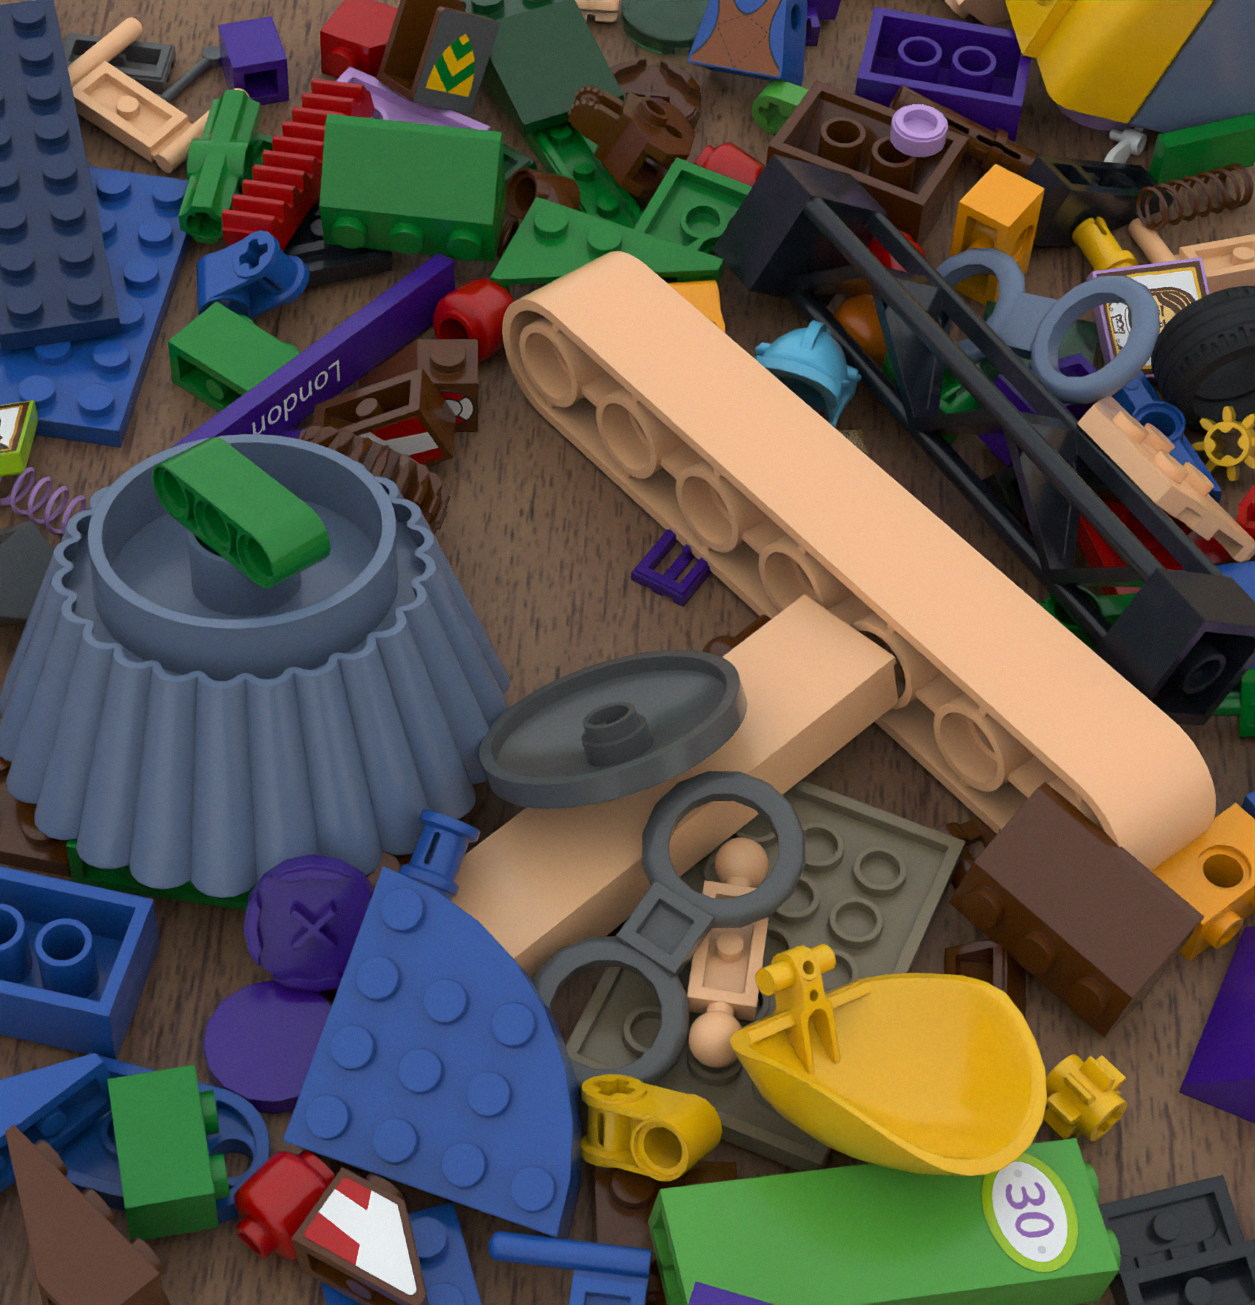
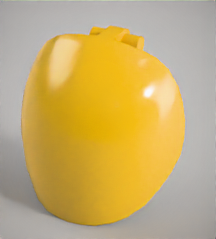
[729,944,1047,1176]

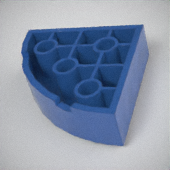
[283,866,582,1239]

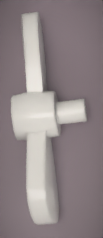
[1104,126,1151,164]

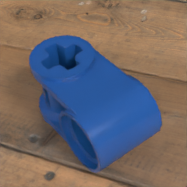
[196,230,310,319]

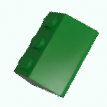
[319,114,506,262]

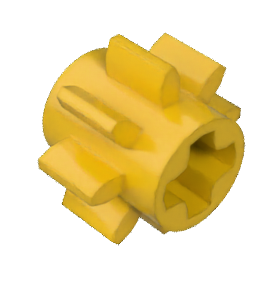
[1192,406,1255,481]
[1043,1054,1128,1142]

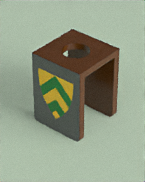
[376,0,500,114]

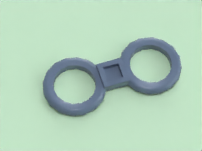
[935,248,1160,404]

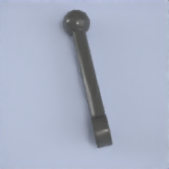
[156,46,221,102]

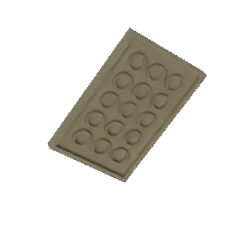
[566,780,966,1172]

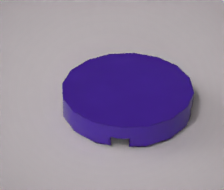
[243,854,375,992]
[203,980,332,1114]

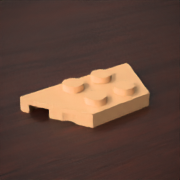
[1077,396,1255,563]

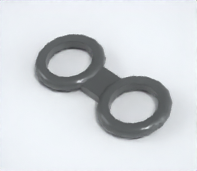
[532,771,806,1096]

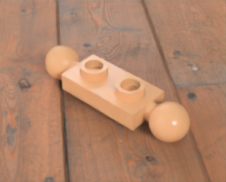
[687,837,769,1068]

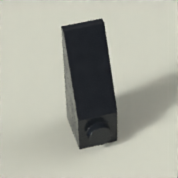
[1023,155,1174,248]

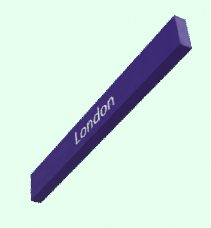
[171,253,455,448]

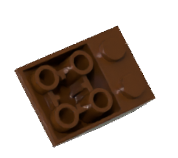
[5,1125,170,1305]

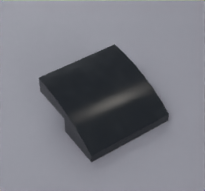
[1098,1175,1255,1305]

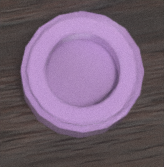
[890,104,948,157]

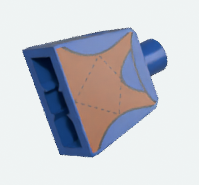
[688,0,808,87]

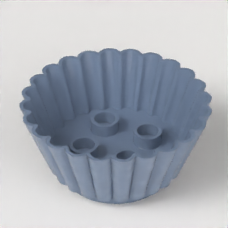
[0,434,510,898]

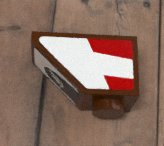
[313,368,456,468]
[291,1167,429,1305]

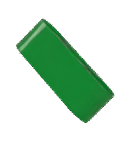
[152,437,331,589]

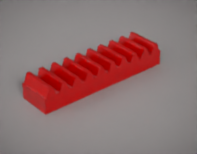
[221,78,375,252]

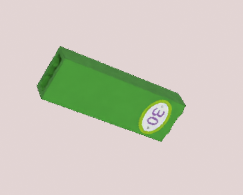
[647,1138,1121,1305]

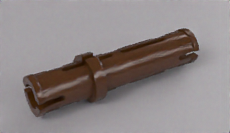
[889,84,1046,177]

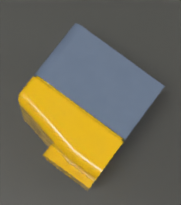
[1005,0,1255,133]

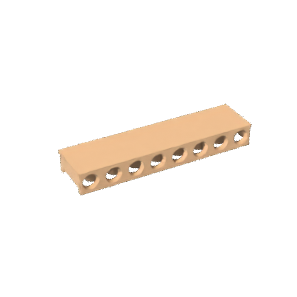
[451,594,898,980]

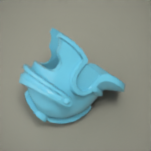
[753,320,861,429]

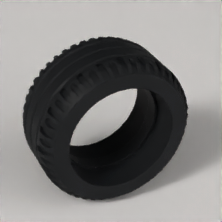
[1151,286,1255,433]

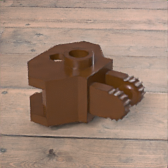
[568,84,696,198]

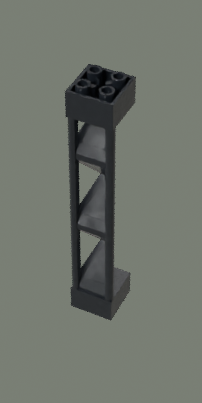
[713,154,1255,726]

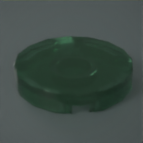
[621,0,709,55]

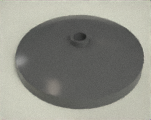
[479,650,747,809]

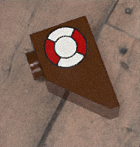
[359,339,479,432]

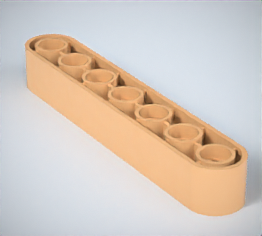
[502,251,1216,871]

